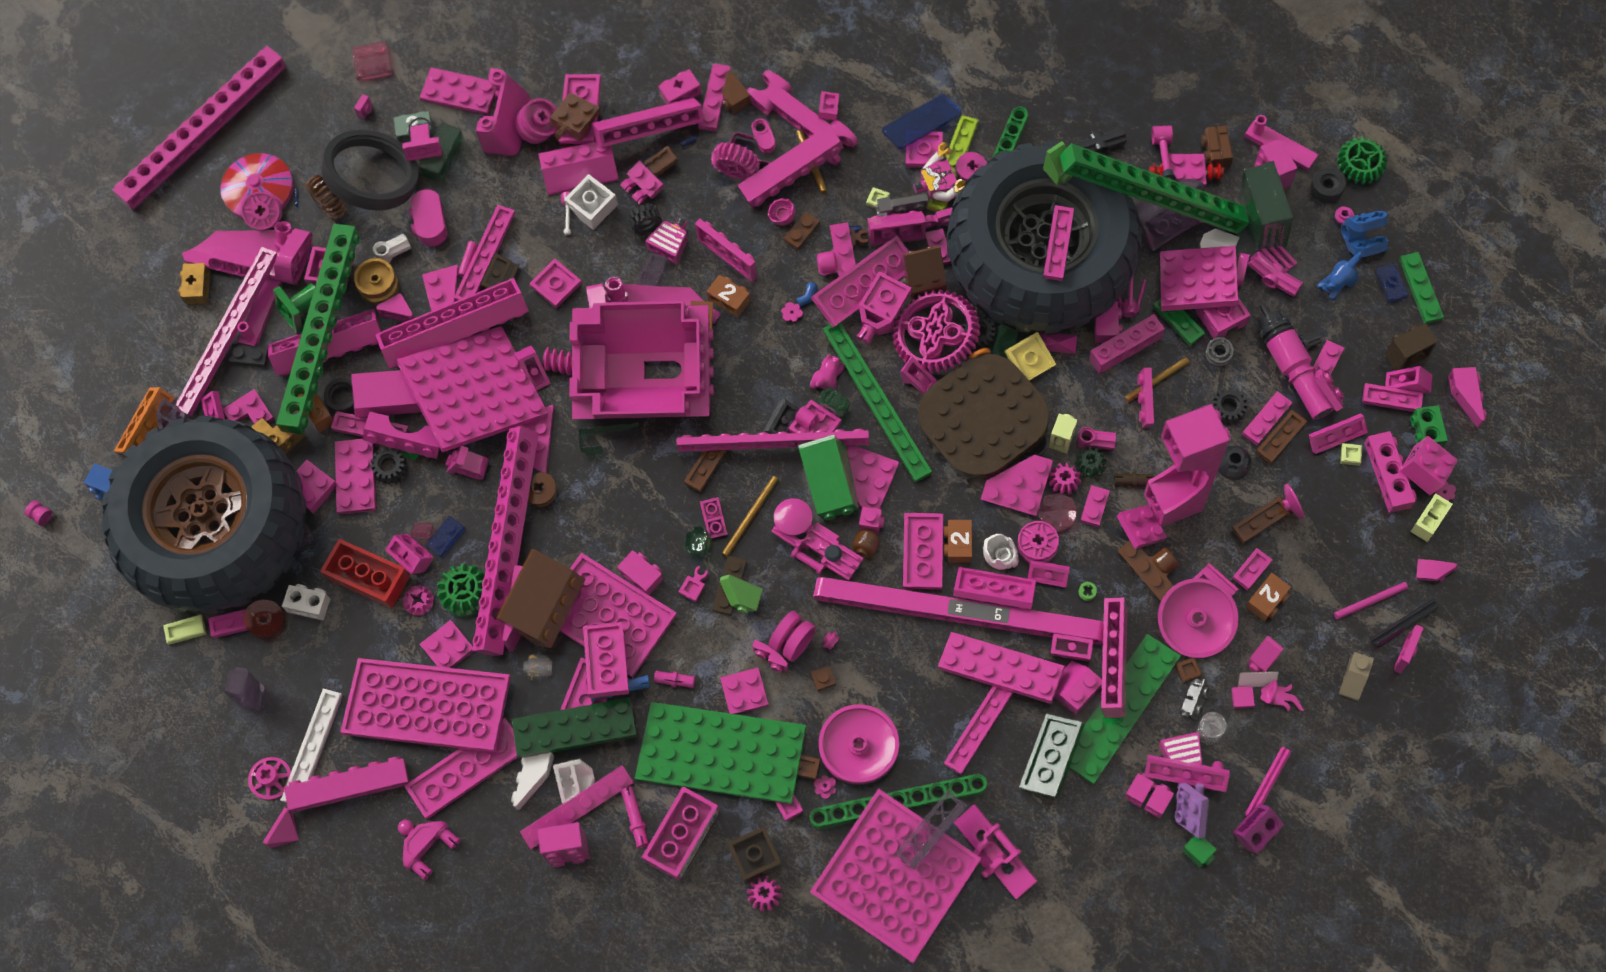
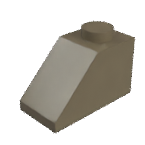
[1338,652,1374,701]

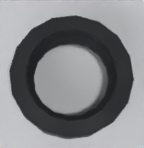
[324,378,355,414]

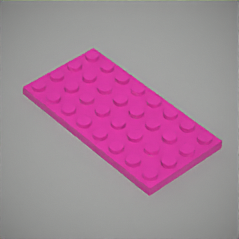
[340,658,511,752]

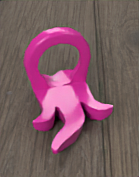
[1260,680,1304,711]

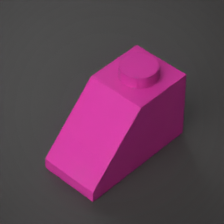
[515,346,551,391]
[1385,366,1433,394]
[1247,636,1284,672]

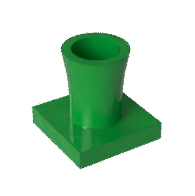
[273,283,315,334]

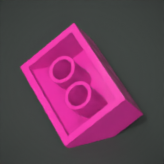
[867,211,926,246]

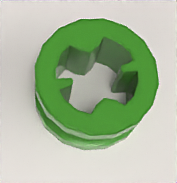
[1079,582,1097,601]

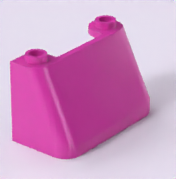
[476,68,531,155]

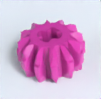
[1048,462,1081,496]
[747,876,782,912]

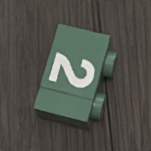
[394,111,435,143]

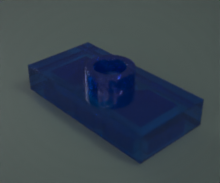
[1376,263,1408,303]

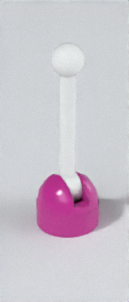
[561,192,571,235]

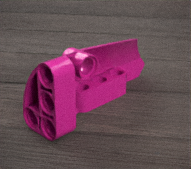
[586,277,721,324]

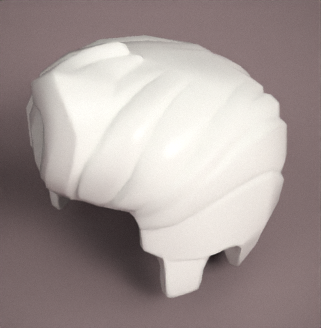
[983,534,1019,570]

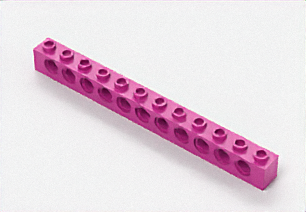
[112,46,286,210]
[472,426,539,656]

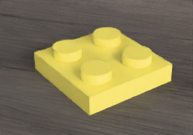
[1004,332,1056,380]

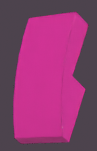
[700,497,727,539]
[752,640,788,672]

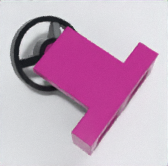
[402,117,443,161]

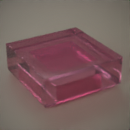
[411,523,434,538]

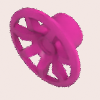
[248,757,291,800]

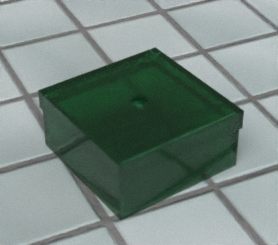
[1239,160,1293,252]

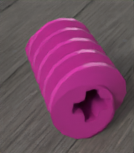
[542,347,572,375]

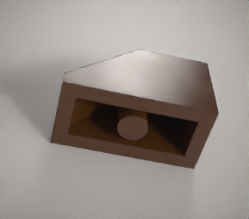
[722,70,751,115]

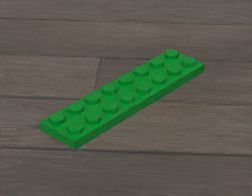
[1069,634,1181,785]

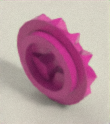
[402,585,434,615]

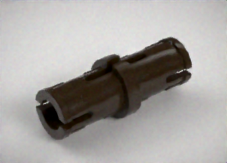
[1114,472,1154,487]

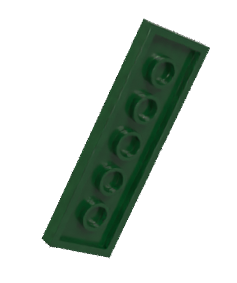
[512,698,637,759]

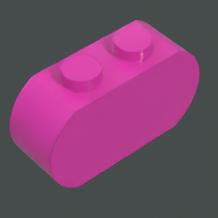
[408,190,448,246]

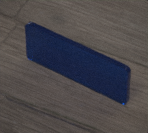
[882,94,962,149]

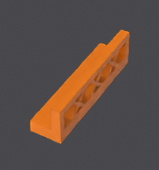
[114,387,175,455]

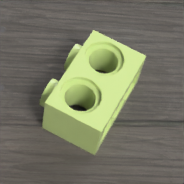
[1411,494,1453,542]

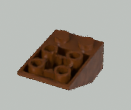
[903,245,947,303]

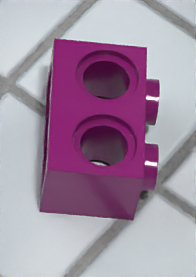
[1232,804,1284,854]

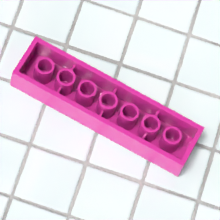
[375,278,528,368]

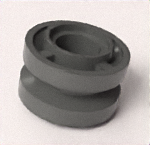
[1205,337,1234,367]

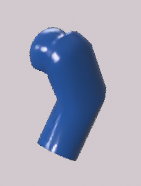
[796,282,818,307]

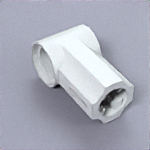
[373,234,411,263]

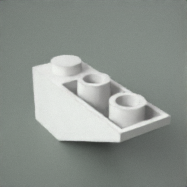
[512,753,554,810]

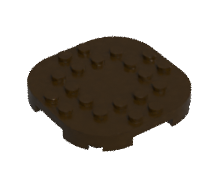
[918,354,1049,480]

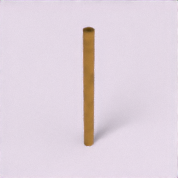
[721,476,779,557]

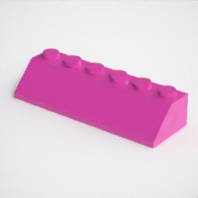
[268,308,382,376]

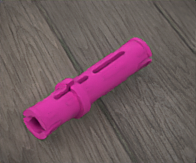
[621,787,649,848]

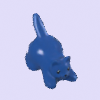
[1317,252,1362,300]

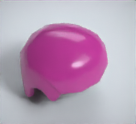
[768,199,796,226]

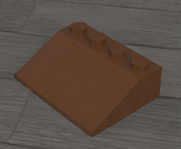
[496,549,586,648]

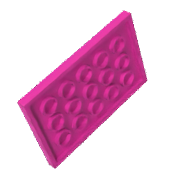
[560,553,677,678]

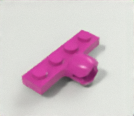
[817,222,856,276]

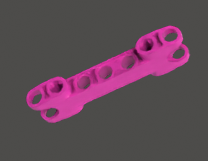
[747,70,858,165]

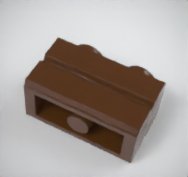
[1201,125,1233,167]

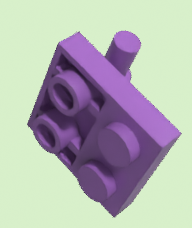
[1175,783,1209,838]

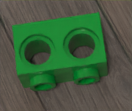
[1411,405,1448,448]

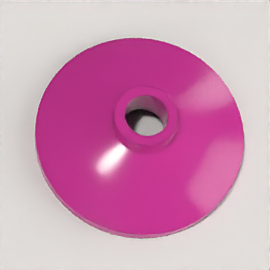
[1282,484,1305,520]

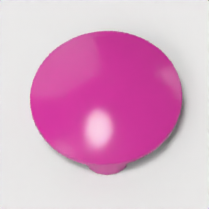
[774,498,812,535]

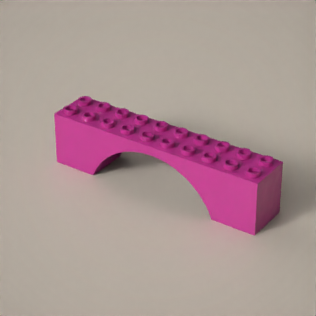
[1144,404,1230,527]

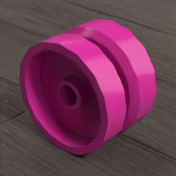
[515,98,558,144]
[769,611,817,662]

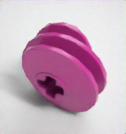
[955,152,987,186]

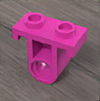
[446,446,489,479]

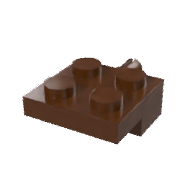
[549,93,601,141]

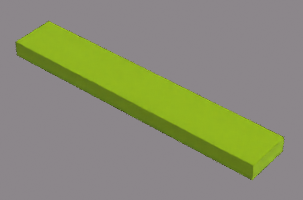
[927,115,979,212]

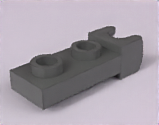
[875,194,928,216]

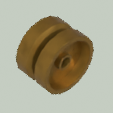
[354,258,400,306]

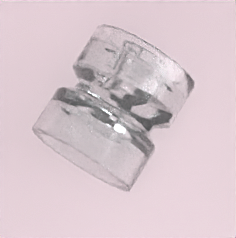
[1197,712,1227,745]

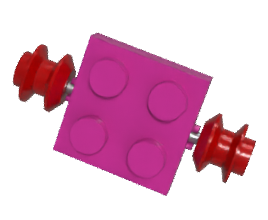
[1149,154,1224,188]

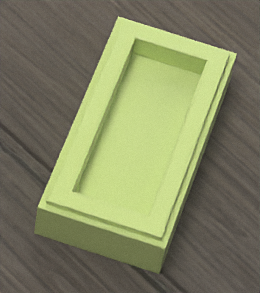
[163,615,207,645]

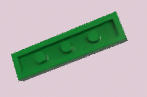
[1399,252,1444,324]

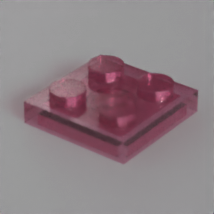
[351,41,392,81]

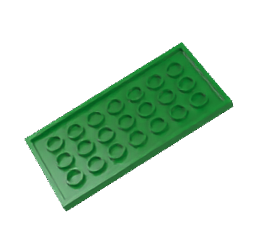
[635,702,807,805]

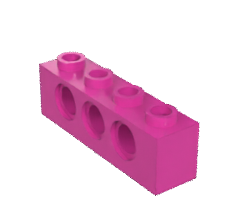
[1089,314,1165,374]
[1364,431,1416,513]

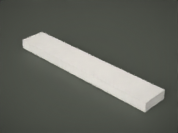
[281,689,343,803]

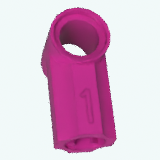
[1076,427,1116,450]

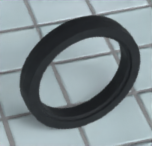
[321,130,419,211]

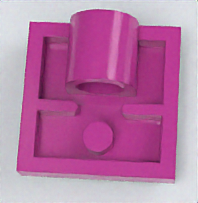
[789,400,842,433]

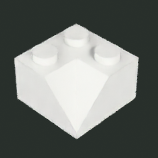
[564,174,618,230]

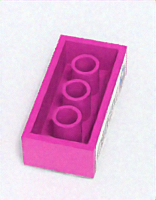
[642,787,720,881]

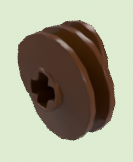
[528,472,557,508]

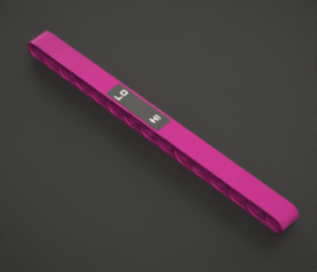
[813,577,1104,645]

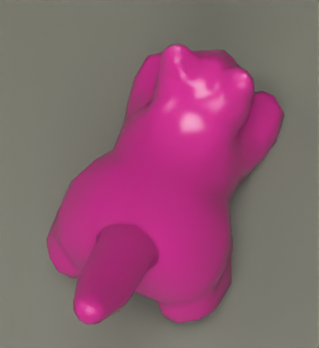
[810,355,845,395]

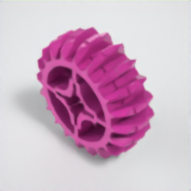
[711,142,760,181]

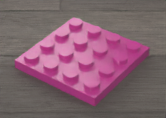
[1160,246,1238,311]

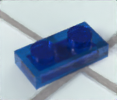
[425,516,465,558]

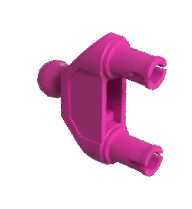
[398,820,460,880]

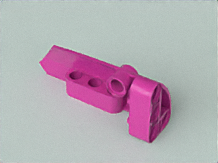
[182,222,313,285]

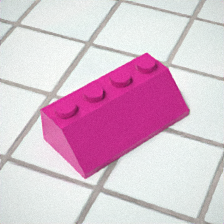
[539,142,619,195]

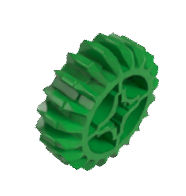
[1337,136,1388,185]

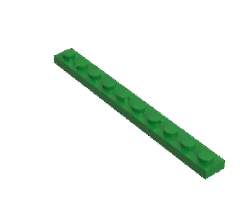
[823,322,932,483]

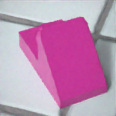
[900,357,937,395]

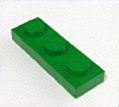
[1153,298,1205,347]

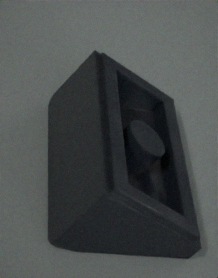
[763,399,799,434]

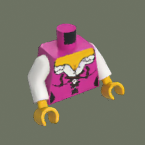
[913,142,966,202]

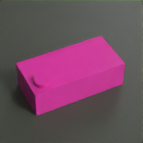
[351,370,421,418]

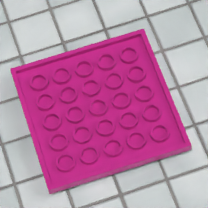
[397,326,548,452]
[810,789,981,963]

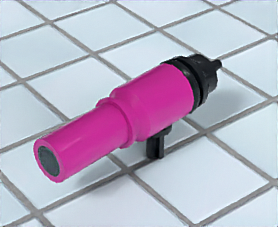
[1258,303,1334,420]

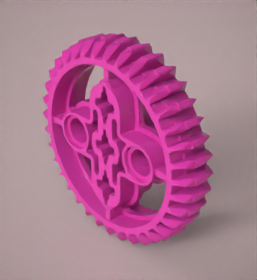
[892,290,980,374]

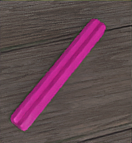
[1245,747,1291,816]

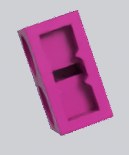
[385,533,434,574]

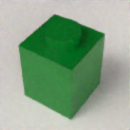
[1182,836,1217,868]

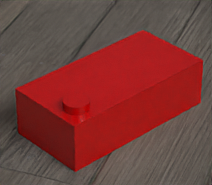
[320,539,411,609]

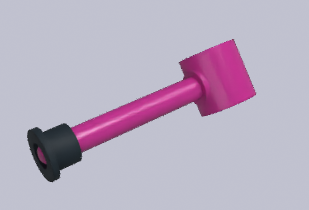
[1152,126,1176,181]

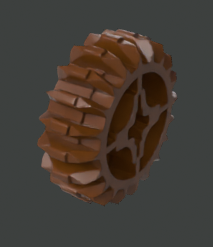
[305,175,347,221]

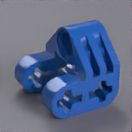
[1341,211,1388,257]

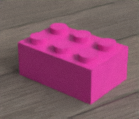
[538,822,590,867]

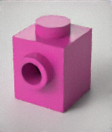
[859,506,885,535]

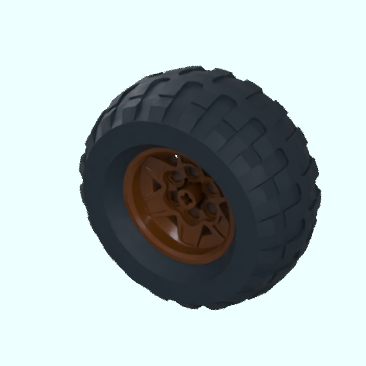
[102,416,306,613]

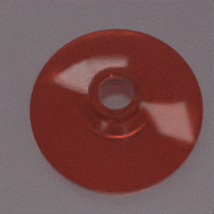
[243,600,283,637]

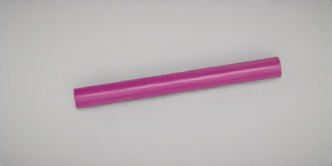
[1334,582,1408,620]

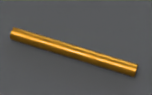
[796,130,828,194]
[1124,357,1189,403]

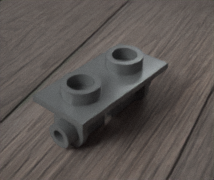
[1181,679,1210,723]

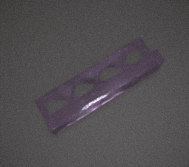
[895,791,967,870]

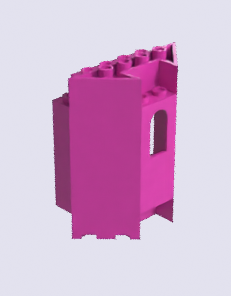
[569,301,714,419]

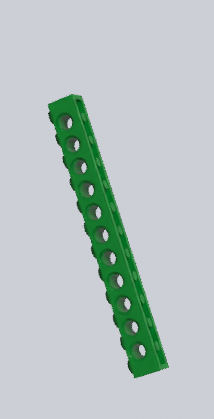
[1060,143,1250,234]
[276,223,360,435]

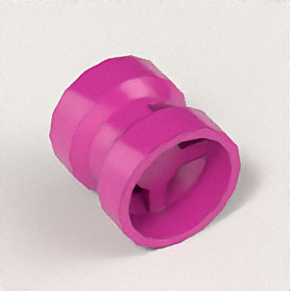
[24,500,53,526]

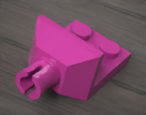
[856,271,912,345]

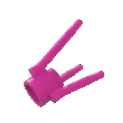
[1117,277,1147,317]

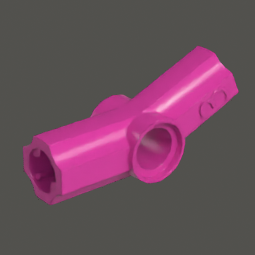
[1248,251,1303,297]

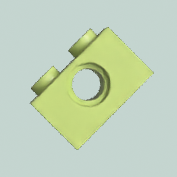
[1049,414,1077,454]

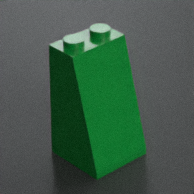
[798,435,859,520]

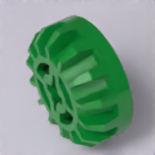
[437,563,485,617]

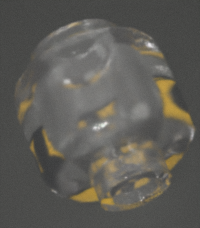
[523,655,552,681]

